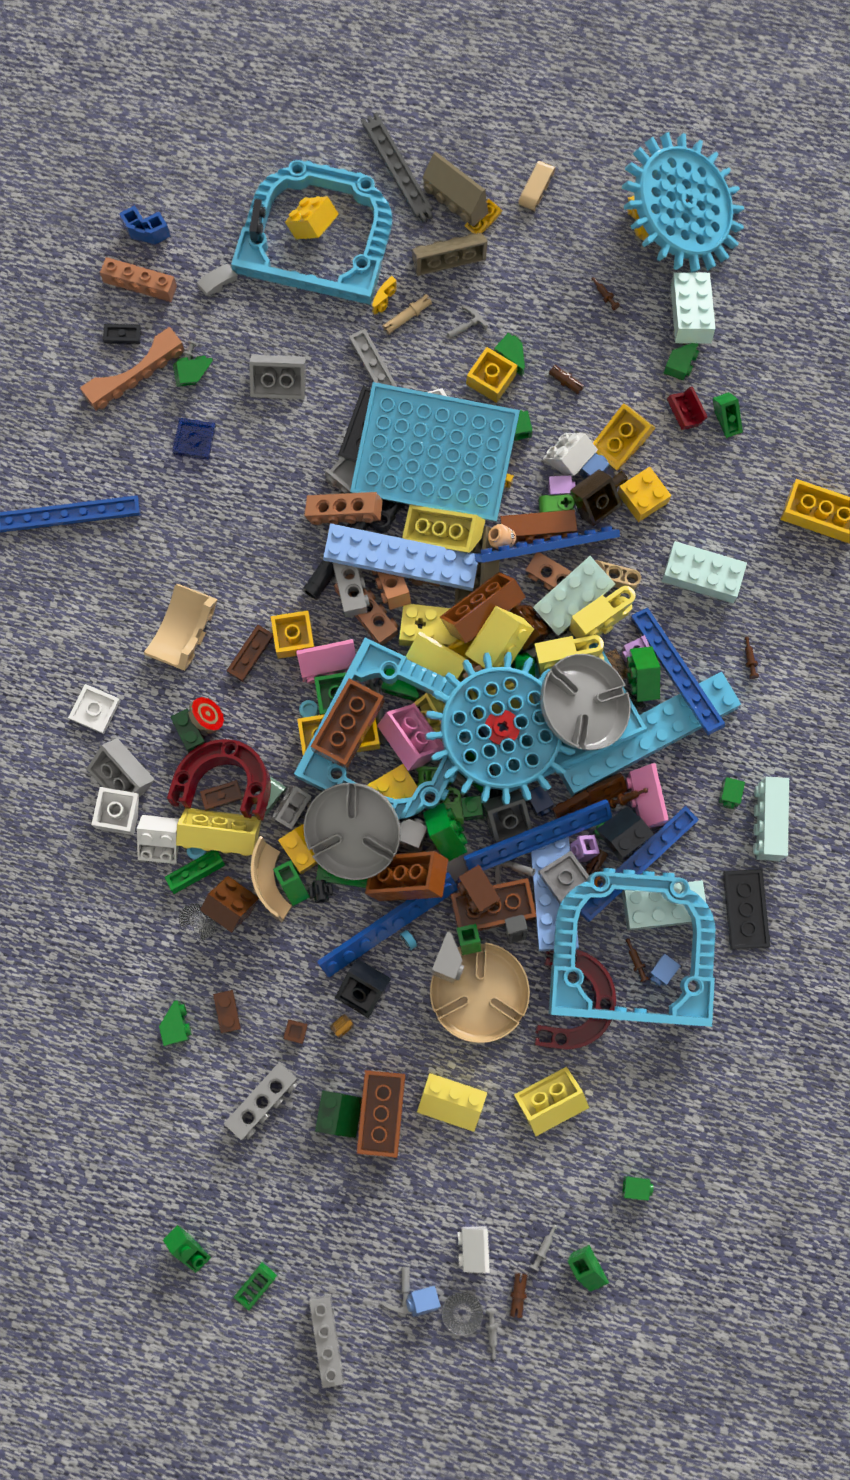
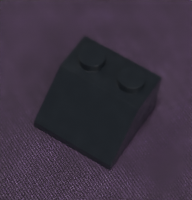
[596,807,654,861]
[335,958,391,1018]

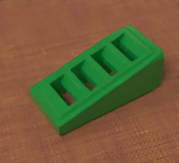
[233,1262,277,1311]

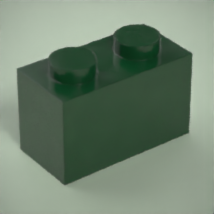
[170,708,205,753]

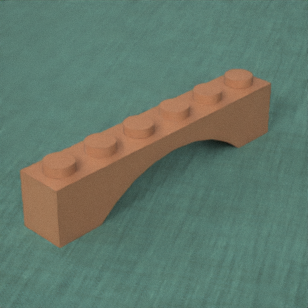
[80,327,184,411]

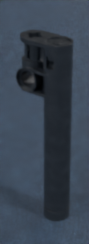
[302,500,405,600]

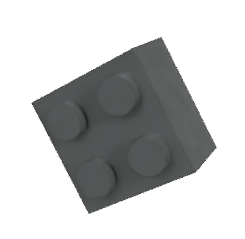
[482,789,532,843]

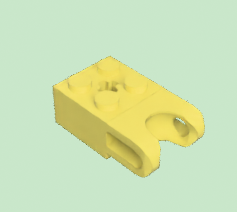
[569,586,636,644]
[399,604,457,647]
[535,635,604,677]

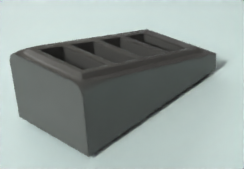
[505,915,528,944]

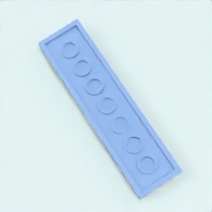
[323,523,478,591]

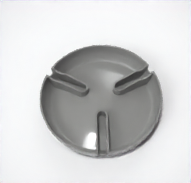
[540,654,631,751]
[304,783,401,880]

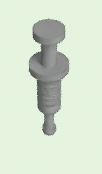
[182,340,197,360]
[529,1225,557,1272]
[485,1308,499,1360]

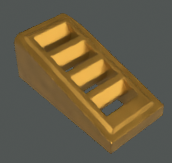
[330,1014,354,1038]

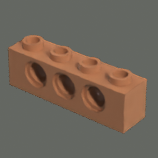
[100,257,177,302]
[304,492,383,525]
[526,552,572,591]
[371,570,411,610]
[334,574,398,646]

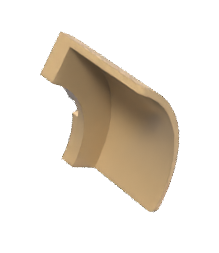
[144,584,217,671]
[251,836,292,922]

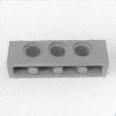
[332,562,370,618]
[224,1062,298,1140]
[309,1294,344,1388]

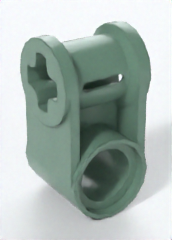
[254,777,287,815]

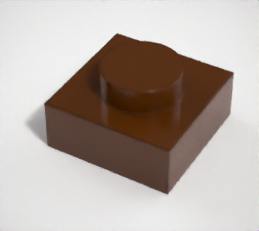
[283,1019,308,1044]

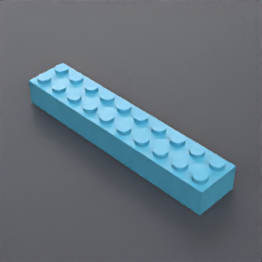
[560,672,741,797]

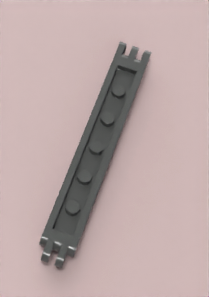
[361,112,433,222]

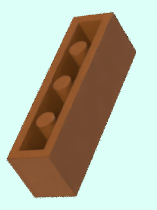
[500,510,577,544]

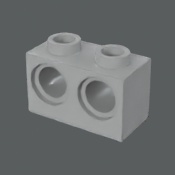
[271,785,312,829]

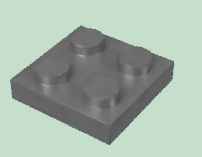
[538,851,589,904]

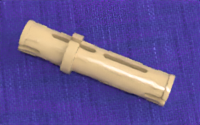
[382,294,432,335]

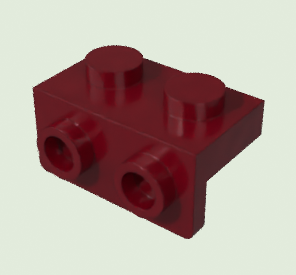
[667,387,707,430]

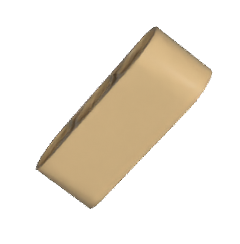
[518,161,556,211]
[594,560,641,590]

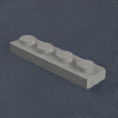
[349,329,397,387]

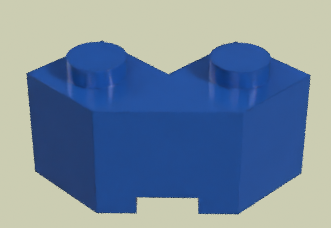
[119,205,171,245]

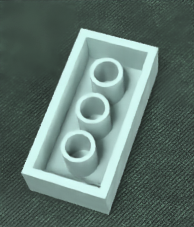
[671,272,715,344]
[661,541,747,603]
[533,556,616,636]
[753,777,789,861]
[622,880,706,931]

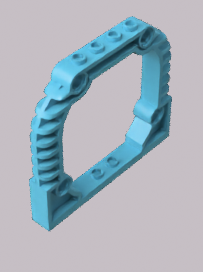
[231,160,392,305]
[294,638,469,820]
[549,868,715,1027]

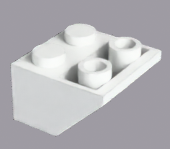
[543,433,598,476]
[137,815,179,864]

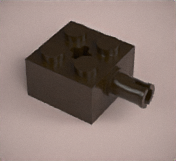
[570,469,628,526]

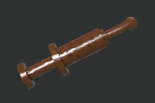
[591,277,620,310]
[745,637,759,679]
[608,788,648,809]
[626,938,650,983]

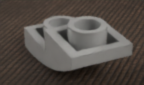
[196,264,238,296]

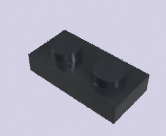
[249,199,266,241]
[103,324,141,344]

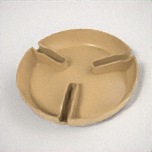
[430,943,530,1043]

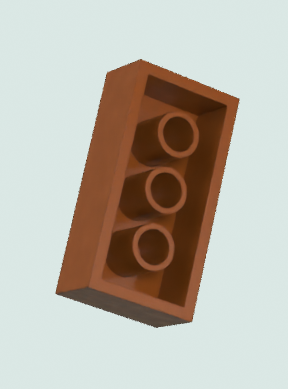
[440,572,526,643]
[310,678,385,769]
[365,851,448,901]
[450,878,537,931]
[357,1070,406,1158]

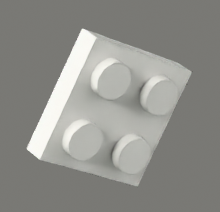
[68,684,121,734]

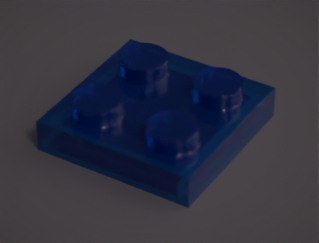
[172,417,216,460]

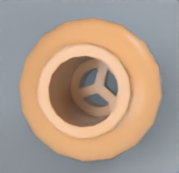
[488,524,516,549]

